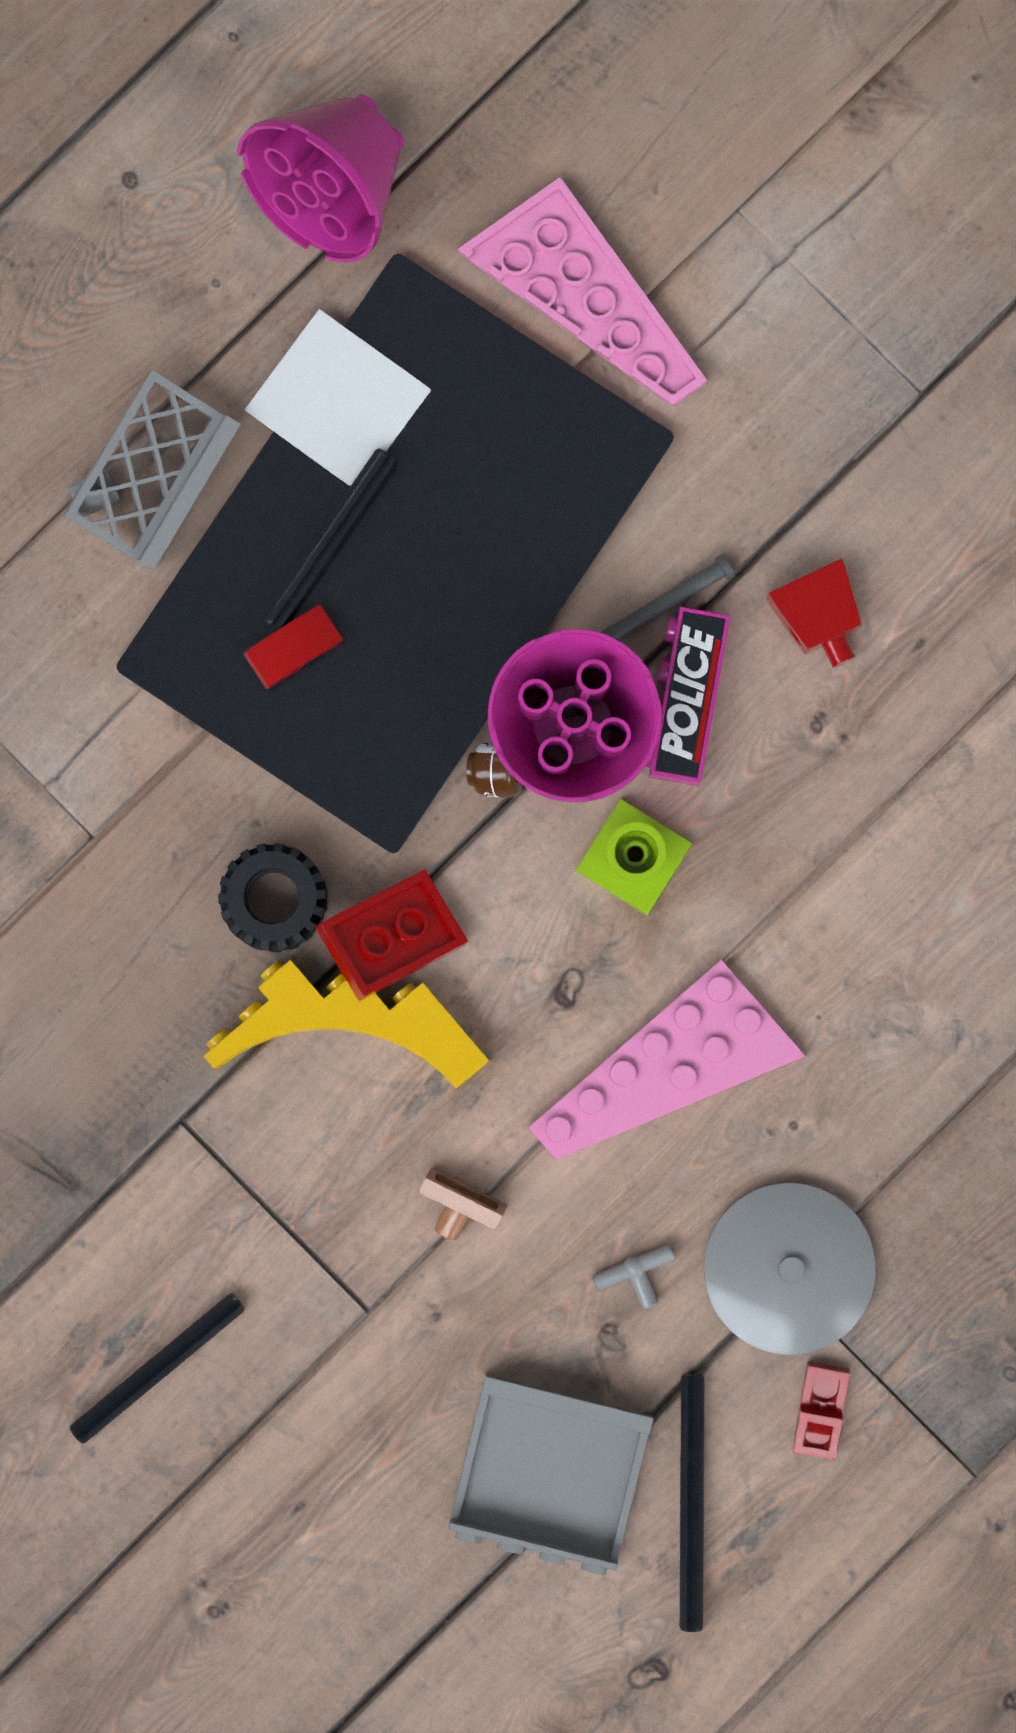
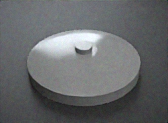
[704,1183,876,1355]

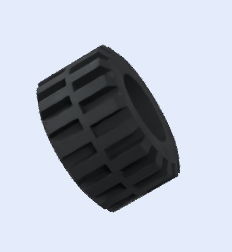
[218,843,328,952]

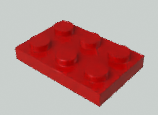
[316,869,469,1002]

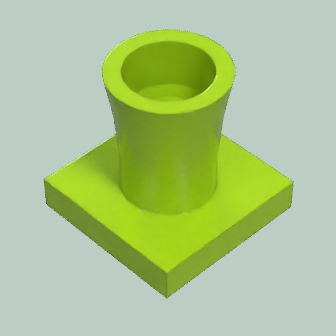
[575,798,693,916]

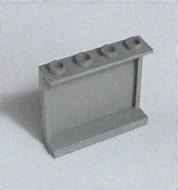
[449,1374,654,1575]

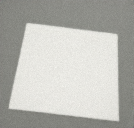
[245,309,431,486]

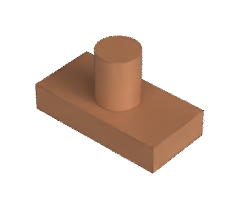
[418,1167,507,1240]

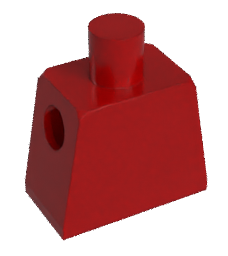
[766,558,861,668]

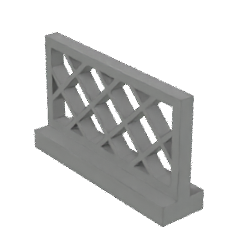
[63,370,241,570]

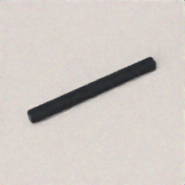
[679,1373,705,1632]

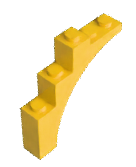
[203,960,489,1089]

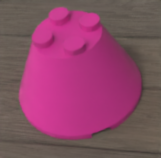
[237,94,405,262]
[488,629,662,802]

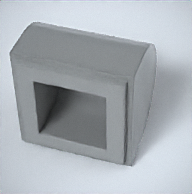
[68,470,121,517]

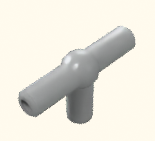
[592,1244,676,1309]

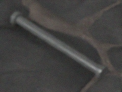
[600,554,735,641]

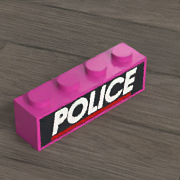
[645,607,730,787]

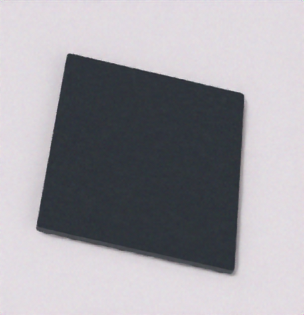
[117,254,674,854]

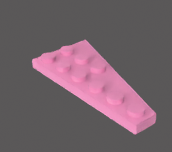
[457,177,708,408]
[528,960,805,1160]

